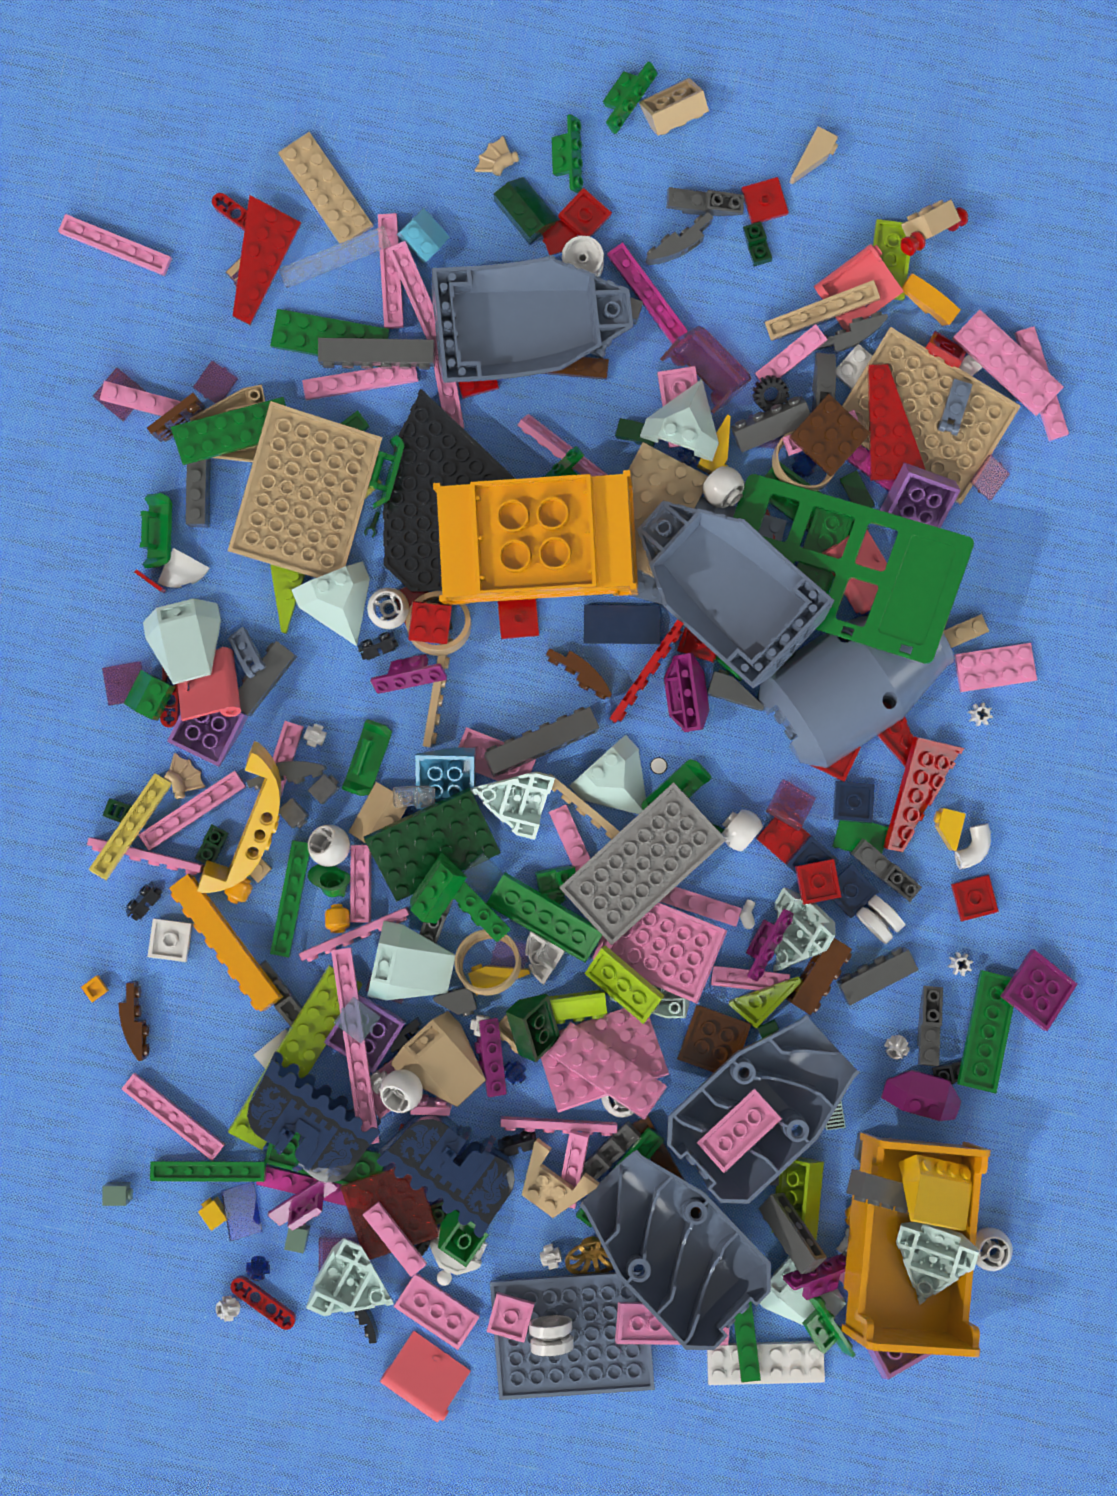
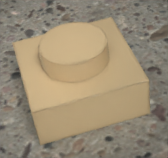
[249,858,272,883]

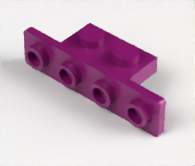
[370,654,447,694]
[746,908,794,981]
[474,1018,507,1097]
[268,1180,338,1231]
[783,1253,847,1300]

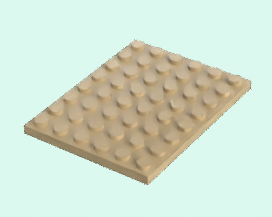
[842,327,1021,505]
[227,401,382,578]

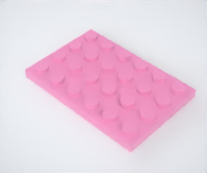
[593,903,727,1004]
[541,1008,669,1113]

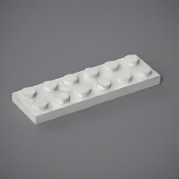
[707,1341,825,1385]

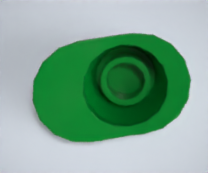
[308,864,351,897]

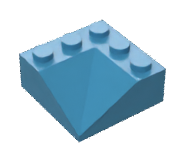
[415,747,476,809]

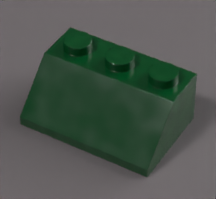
[493,177,559,245]
[506,994,560,1063]

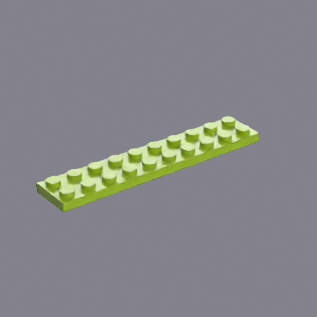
[228,965,363,1150]

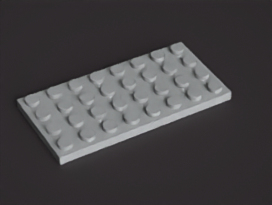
[559,783,726,945]

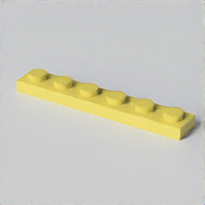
[89,773,172,881]

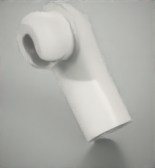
[740,900,755,929]

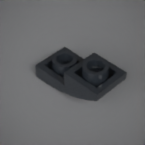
[390,1017,422,1053]
[932,1061,961,1084]
[354,1309,379,1344]

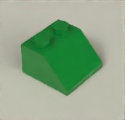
[124,670,175,721]
[438,1210,489,1267]

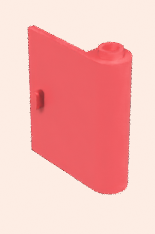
[814,244,904,332]
[821,530,887,615]
[177,647,241,721]
[379,1331,471,1422]

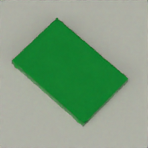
[832,821,889,854]

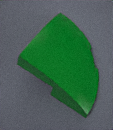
[535,866,576,904]

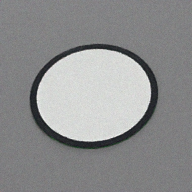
[650,757,667,774]

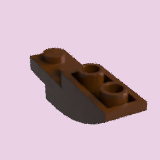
[546,648,612,700]
[118,981,150,1061]

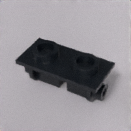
[358,632,399,661]
[126,881,162,921]
[498,1131,537,1157]

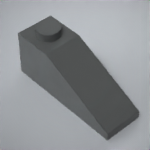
[707,669,764,711]

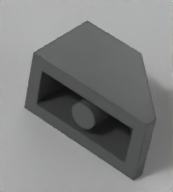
[433,987,477,1016]

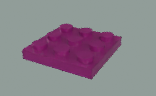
[1000,949,1077,1031]

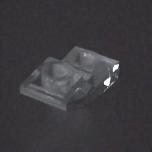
[393,786,435,808]

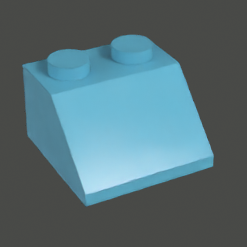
[396,208,450,263]

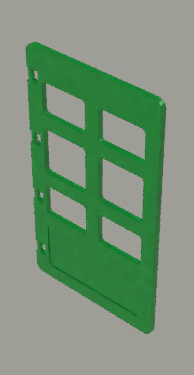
[733,474,974,664]

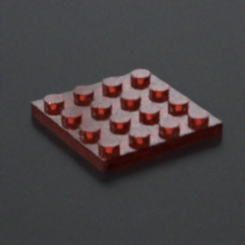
[340,1167,439,1260]

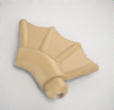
[475,136,519,176]
[164,753,206,799]

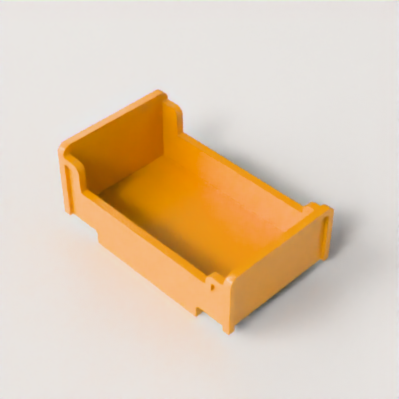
[433,470,639,605]
[842,1132,991,1357]

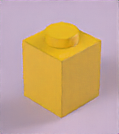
[198,1196,231,1231]

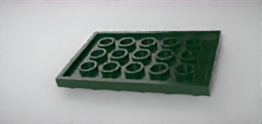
[364,787,501,902]

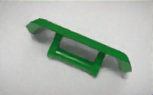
[368,435,404,509]
[139,493,172,569]
[342,719,392,796]
[641,759,712,810]

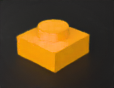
[81,975,109,1003]

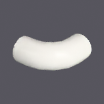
[954,823,991,870]

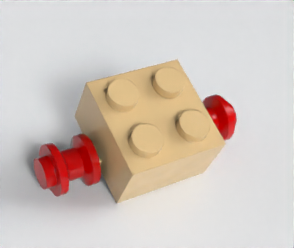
[901,199,968,256]

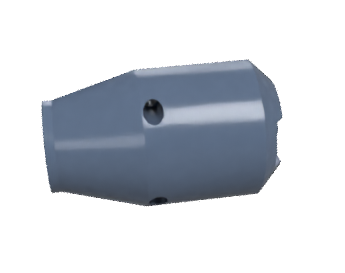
[757,614,954,768]
[667,1014,860,1204]
[580,1150,771,1350]

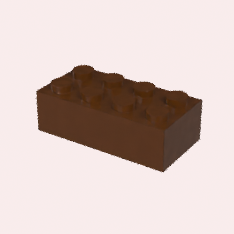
[786,938,852,1015]

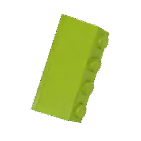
[549,989,607,1024]
[772,1157,824,1240]

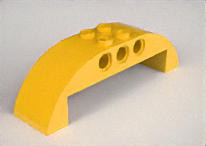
[197,741,282,893]

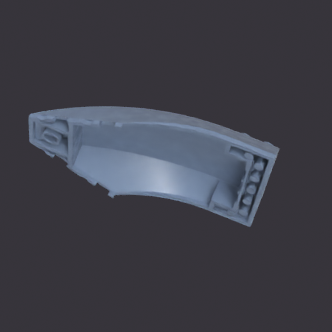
[432,255,633,383]
[637,501,834,688]

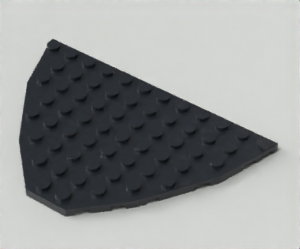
[383,389,515,592]

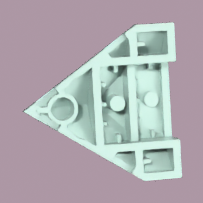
[640,379,719,461]
[292,561,370,646]
[569,735,646,814]
[470,771,555,840]
[773,887,836,972]
[896,1222,980,1304]
[306,1238,394,1316]

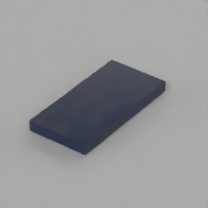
[583,605,660,645]

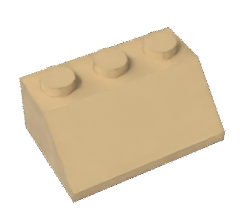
[639,78,709,136]
[349,782,410,842]

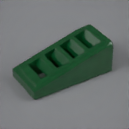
[102,798,132,823]

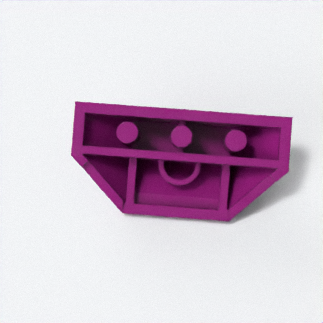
[664,653,710,732]
[881,1070,961,1121]

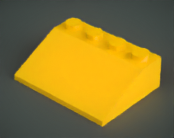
[899,1154,972,1231]

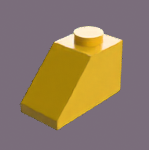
[933,808,966,851]

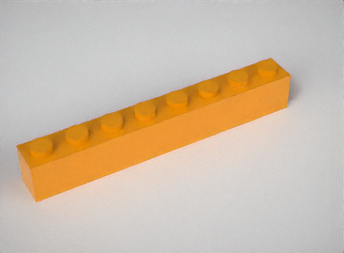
[169,874,283,1012]

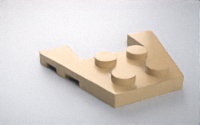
[522,1138,600,1218]

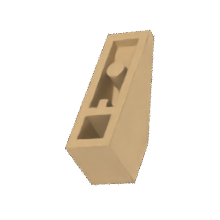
[789,126,838,184]

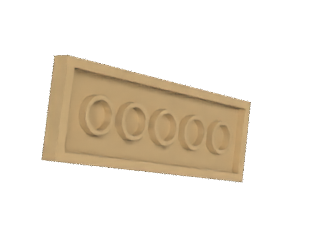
[278,132,373,248]

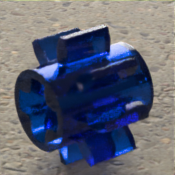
[678,447,701,466]
[792,453,816,477]
[504,1060,527,1084]
[246,1256,270,1281]

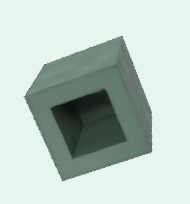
[102,1182,133,1206]
[284,1223,310,1254]

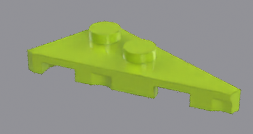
[270,564,305,634]
[728,976,802,1028]

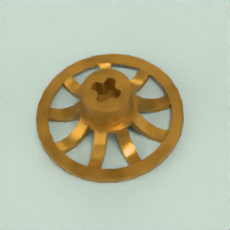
[565,1236,614,1275]

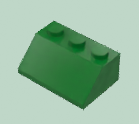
[410,853,467,923]

